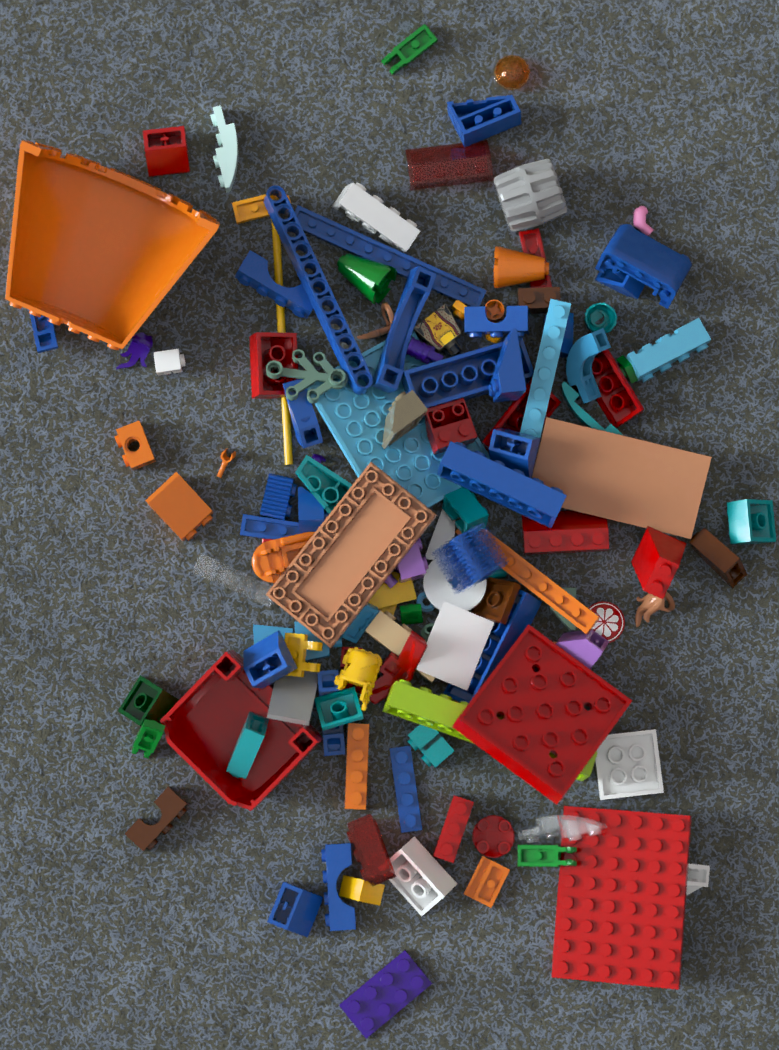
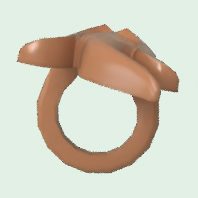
[357,302,394,339]
[635,592,675,627]

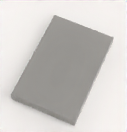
[267,671,318,726]

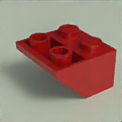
[143,126,190,177]
[424,398,477,455]

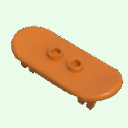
[252,532,315,583]

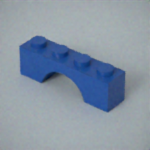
[235,250,322,319]
[321,843,356,931]

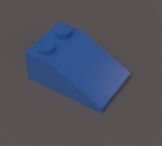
[488,328,526,403]

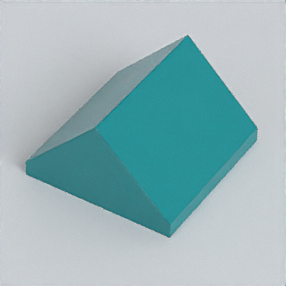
[315,686,364,731]

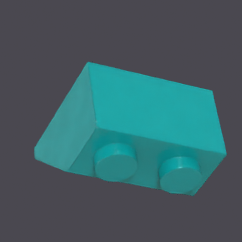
[727,499,776,545]

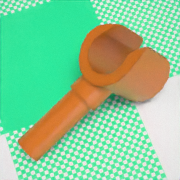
[217,448,236,478]

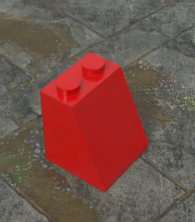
[631,526,686,599]

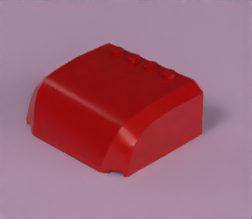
[160,650,323,811]

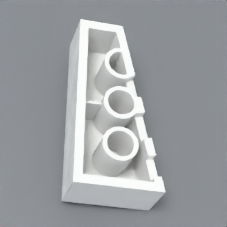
[332,183,420,253]

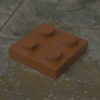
[471,577,521,624]

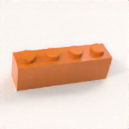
[345,723,369,810]

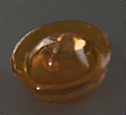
[494,55,530,90]

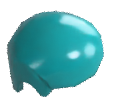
[584,303,617,333]

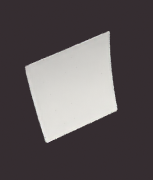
[417,602,494,690]

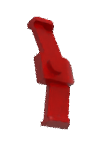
[359,631,427,705]

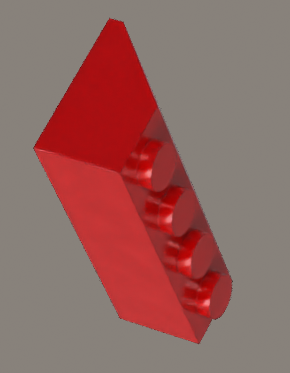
[522,511,609,555]

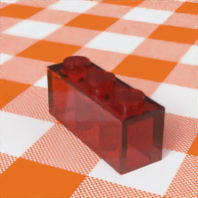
[347,814,396,886]

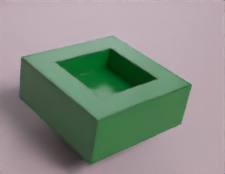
[616,355,638,384]
[400,603,423,625]

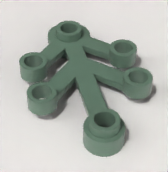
[266,349,348,403]

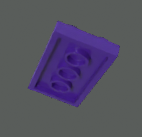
[339,950,432,1039]

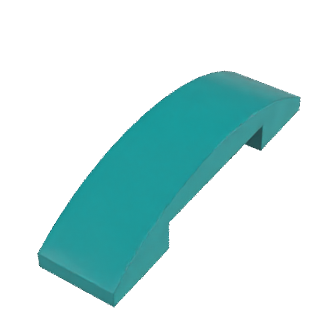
[560,381,623,435]

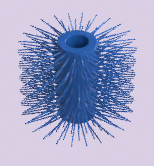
[432,523,508,594]

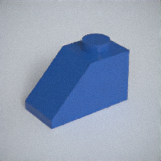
[298,487,328,533]

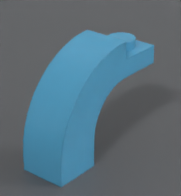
[566,328,611,404]

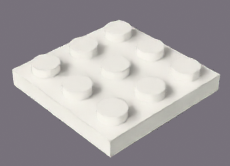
[595,729,664,800]

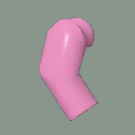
[633,206,654,236]

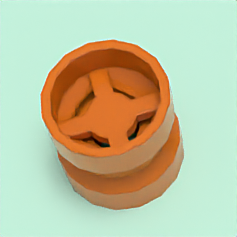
[485,300,505,323]

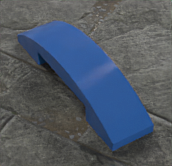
[28,309,58,353]
[317,669,346,756]

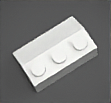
[379,836,457,916]

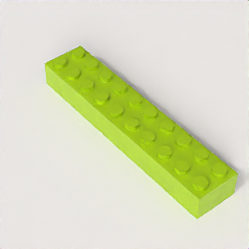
[382,680,598,782]

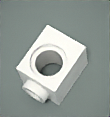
[153,349,186,376]

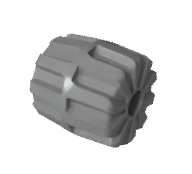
[494,159,567,231]

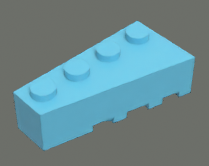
[626,318,711,383]

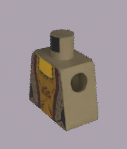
[414,304,463,357]

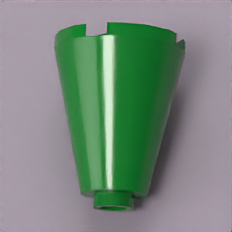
[337,254,397,305]

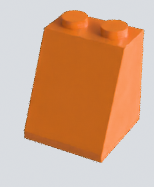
[145,472,213,541]

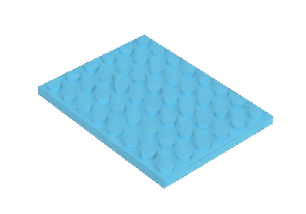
[306,330,490,508]

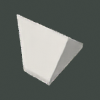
[686,864,710,896]

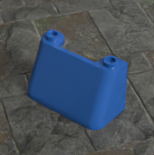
[595,224,692,309]

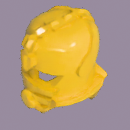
[334,647,382,711]

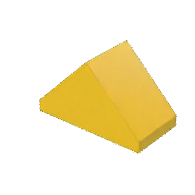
[339,875,385,906]

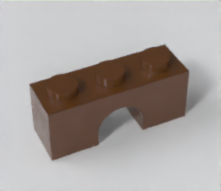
[125,787,188,851]

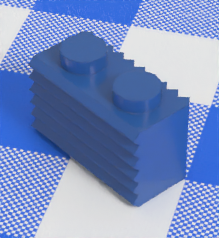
[260,473,297,520]

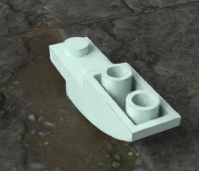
[210,105,238,192]

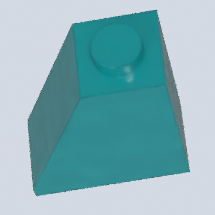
[226,711,269,779]

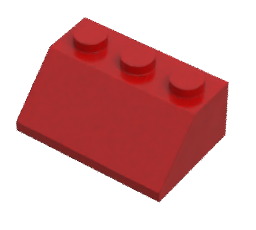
[249,332,298,399]

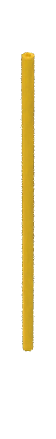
[271,220,293,465]

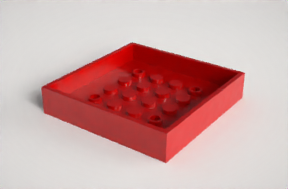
[452,624,632,805]

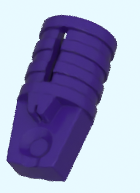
[406,337,444,364]

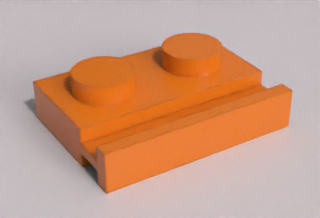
[463,856,510,908]

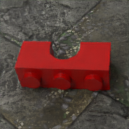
[433,795,474,863]

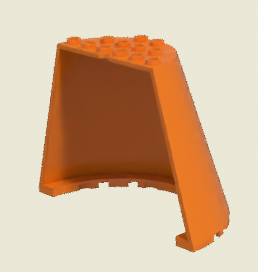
[5,140,220,351]

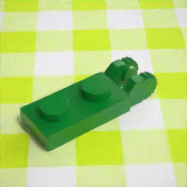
[381,24,438,75]
[131,719,165,759]
[518,845,577,867]

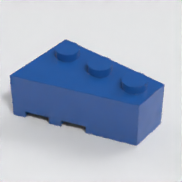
[447,95,521,147]

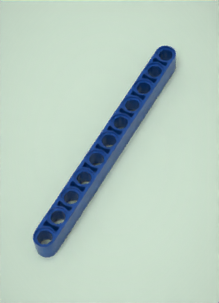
[264,185,373,395]

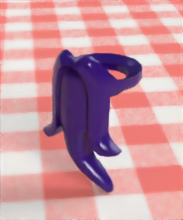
[116,332,153,370]

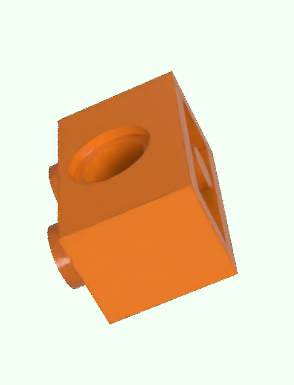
[114,420,156,471]

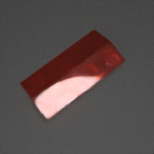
[405,140,493,190]

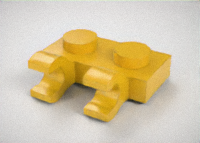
[284,633,323,677]

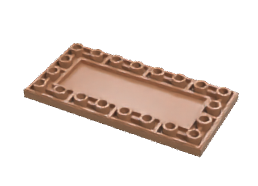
[532,417,712,539]
[266,462,437,648]

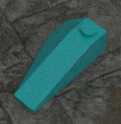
[295,455,353,514]

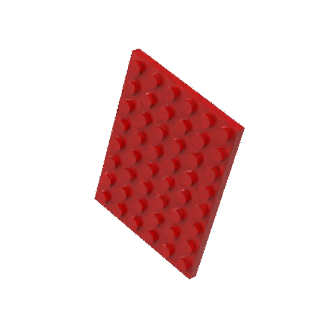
[551,806,692,990]

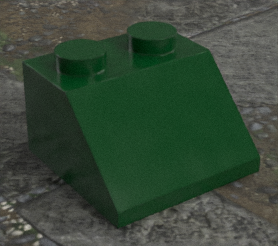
[118,675,179,726]

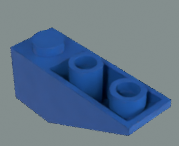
[283,379,323,449]

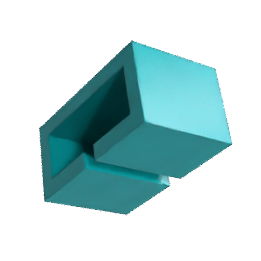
[442,487,489,534]
[407,725,454,768]

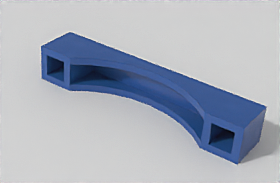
[371,266,436,394]

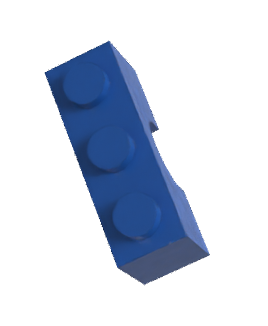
[464,306,529,338]

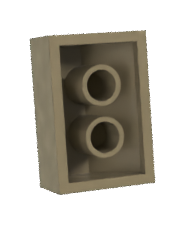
[382,390,428,449]

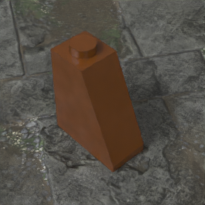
[689,528,747,589]

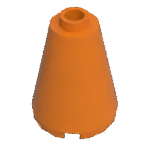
[494,246,549,288]

